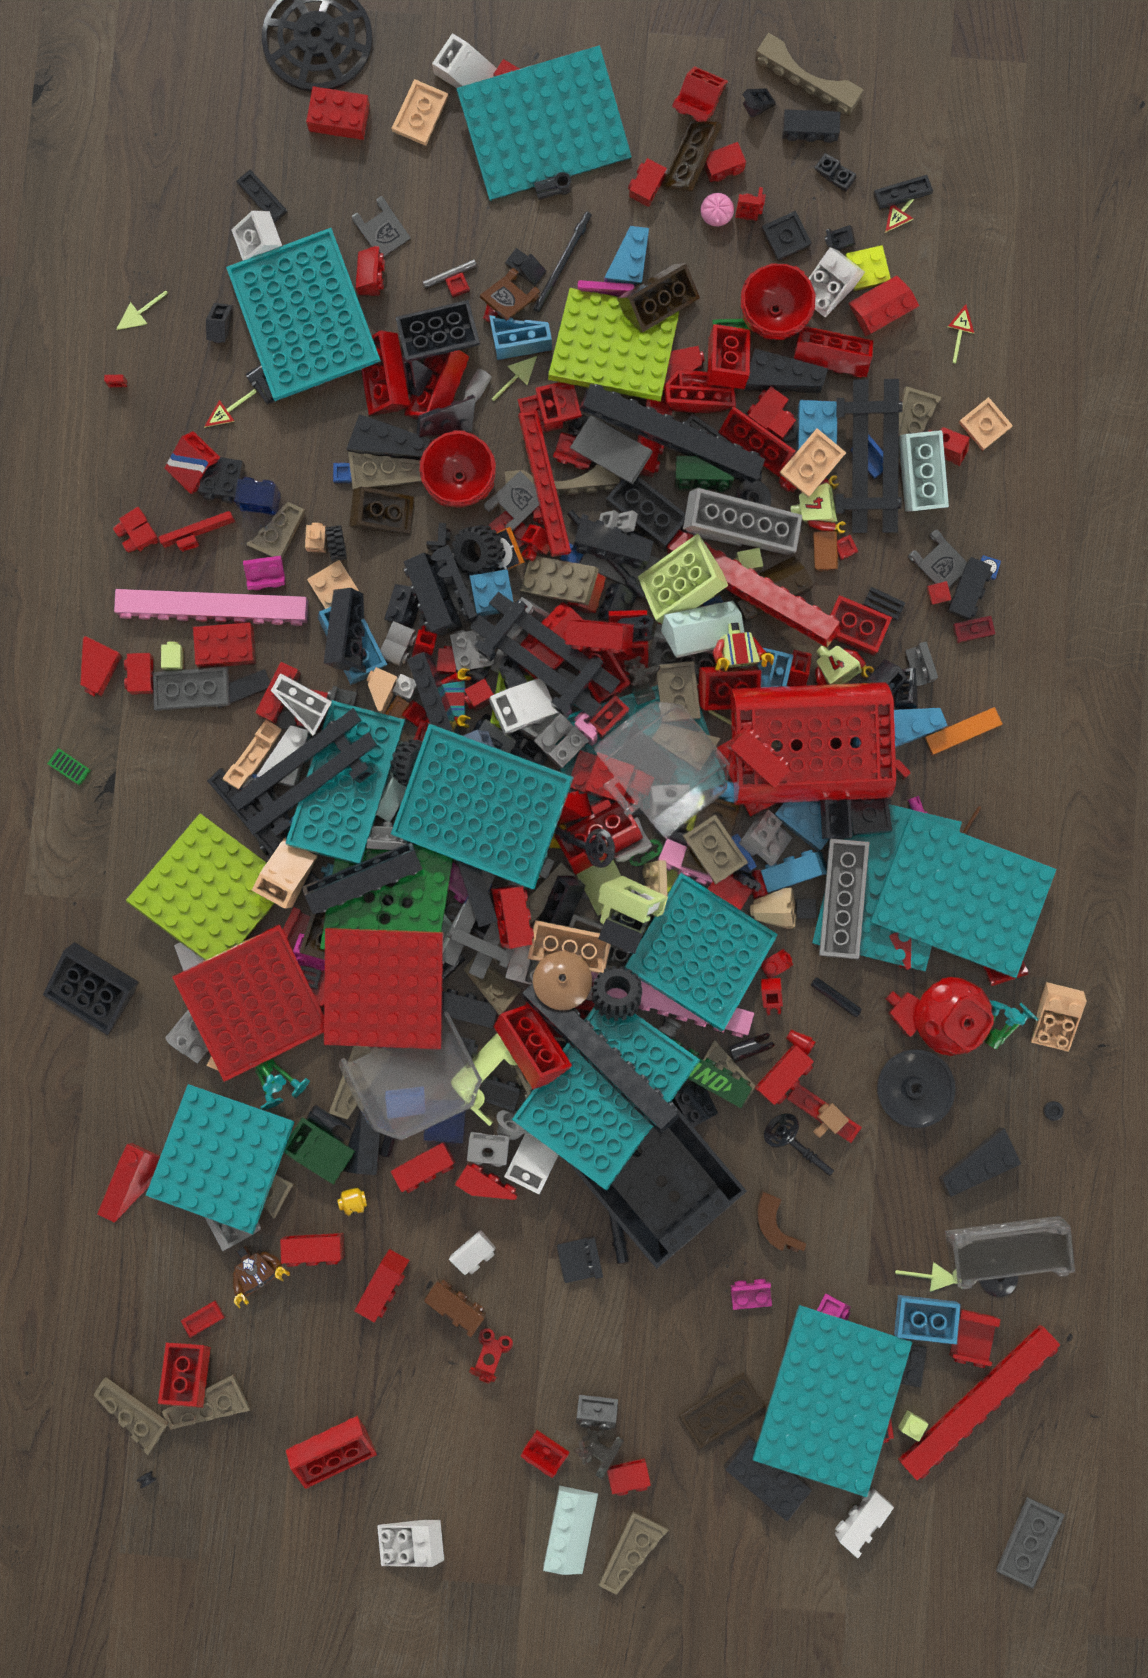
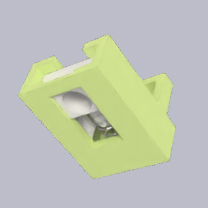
[598,876,668,924]

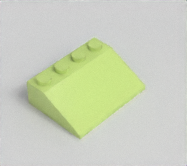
[638,534,728,624]

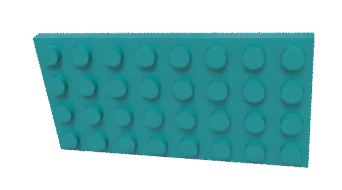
[285,700,406,864]

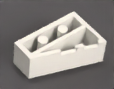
[271,674,332,735]
[835,1488,894,1558]

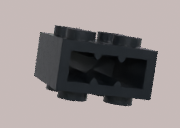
[198,457,245,504]

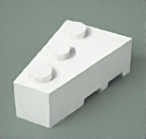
[257,726,311,787]

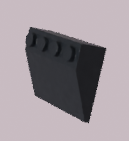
[395,300,480,363]
[43,942,139,1035]

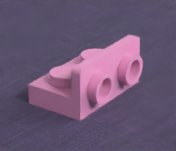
[574,712,597,747]

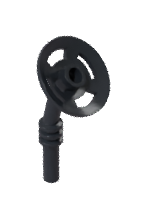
[554,826,615,868]
[764,1113,835,1176]

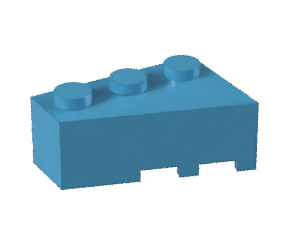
[604,226,649,287]
[756,647,793,687]
[894,708,948,748]

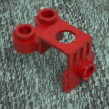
[469,1328,513,1383]

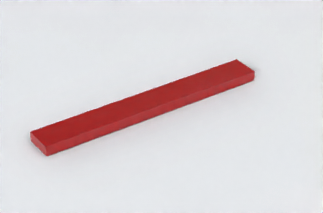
[518,411,571,557]

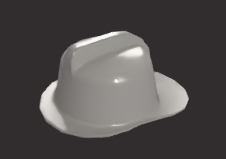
[496,1110,530,1140]

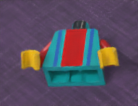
[423,668,471,728]

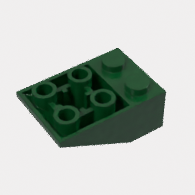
[674,456,734,492]
[284,1117,355,1185]

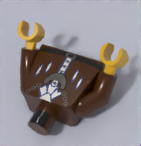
[233,1246,290,1308]

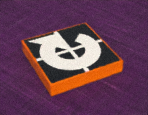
[491,527,524,572]

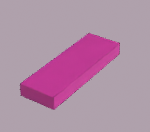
[578,280,634,297]

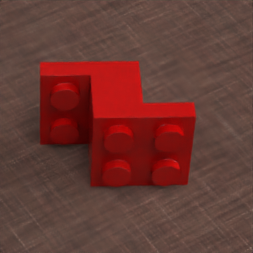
[672,66,728,122]
[518,382,582,433]
[609,610,648,675]
[570,750,635,803]

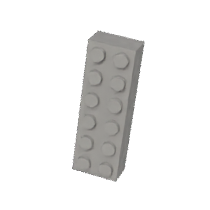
[683,488,802,555]
[819,839,869,959]

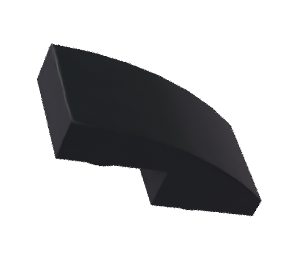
[814,153,857,192]

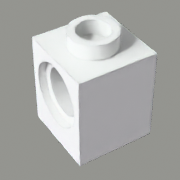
[393,674,418,702]

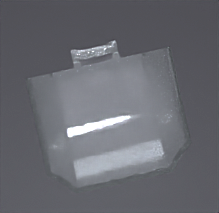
[593,701,730,839]
[339,1011,482,1140]

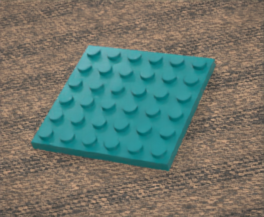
[624,873,778,1032]
[146,1084,295,1234]

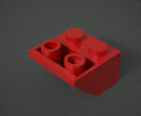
[356,246,385,296]

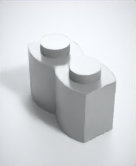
[380,621,417,667]

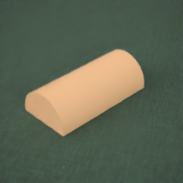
[527,920,610,973]

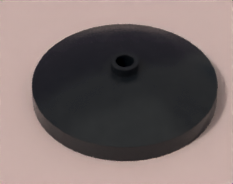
[877,1050,956,1128]

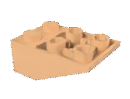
[252,838,318,908]
[1031,982,1087,1052]

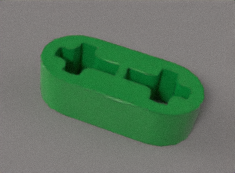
[629,839,662,867]

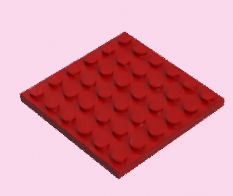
[172,925,324,1082]
[324,928,443,1049]

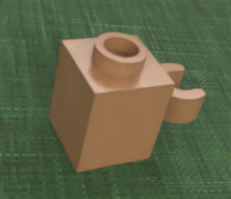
[813,1103,849,1138]

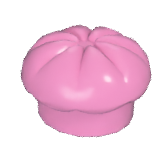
[700,193,734,227]

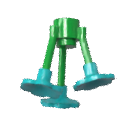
[984,1000,1039,1049]
[255,1059,310,1110]

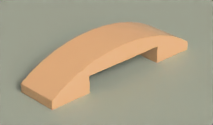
[222,720,282,790]

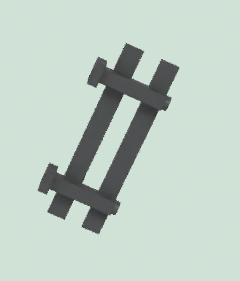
[443,858,554,979]

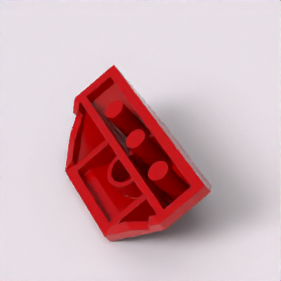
[664,370,736,413]

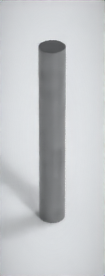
[423,259,477,288]

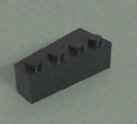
[743,349,828,393]
[346,414,431,460]
[598,912,651,954]
[938,1127,1021,1197]

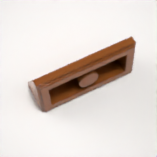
[814,531,838,571]

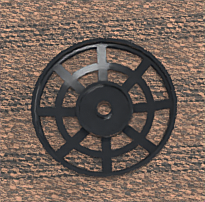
[262,0,373,92]

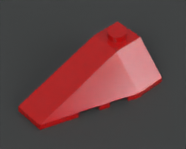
[97,1143,160,1223]

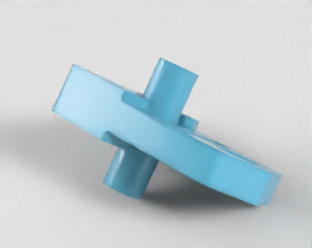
[321,863,334,878]

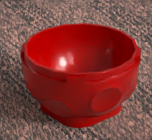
[741,264,816,340]
[419,430,496,508]
[915,977,994,1056]

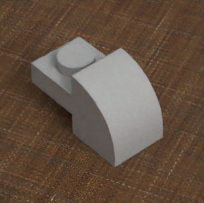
[599,510,638,534]

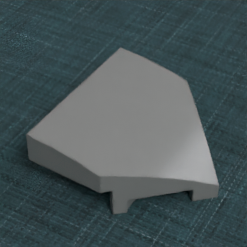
[367,822,407,850]

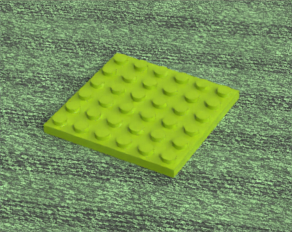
[548,288,679,401]
[126,814,275,961]

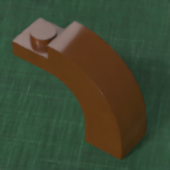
[756,1191,806,1253]

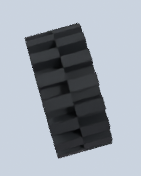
[326,525,347,561]

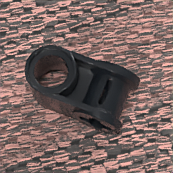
[617,615,654,642]
[499,655,527,690]

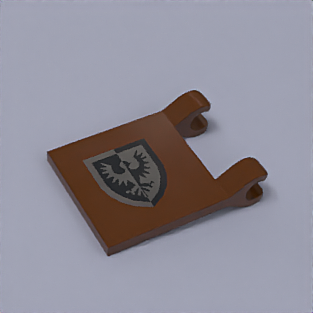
[479,268,541,321]

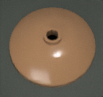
[533,951,592,1010]

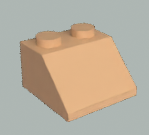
[367,667,398,714]

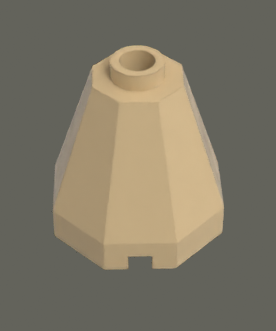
[750,888,796,929]

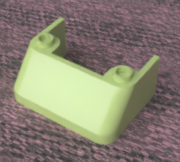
[452,1033,517,1126]

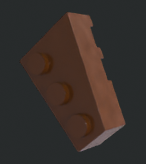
[424,1279,486,1338]

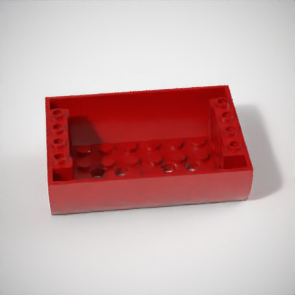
[730,682,896,805]

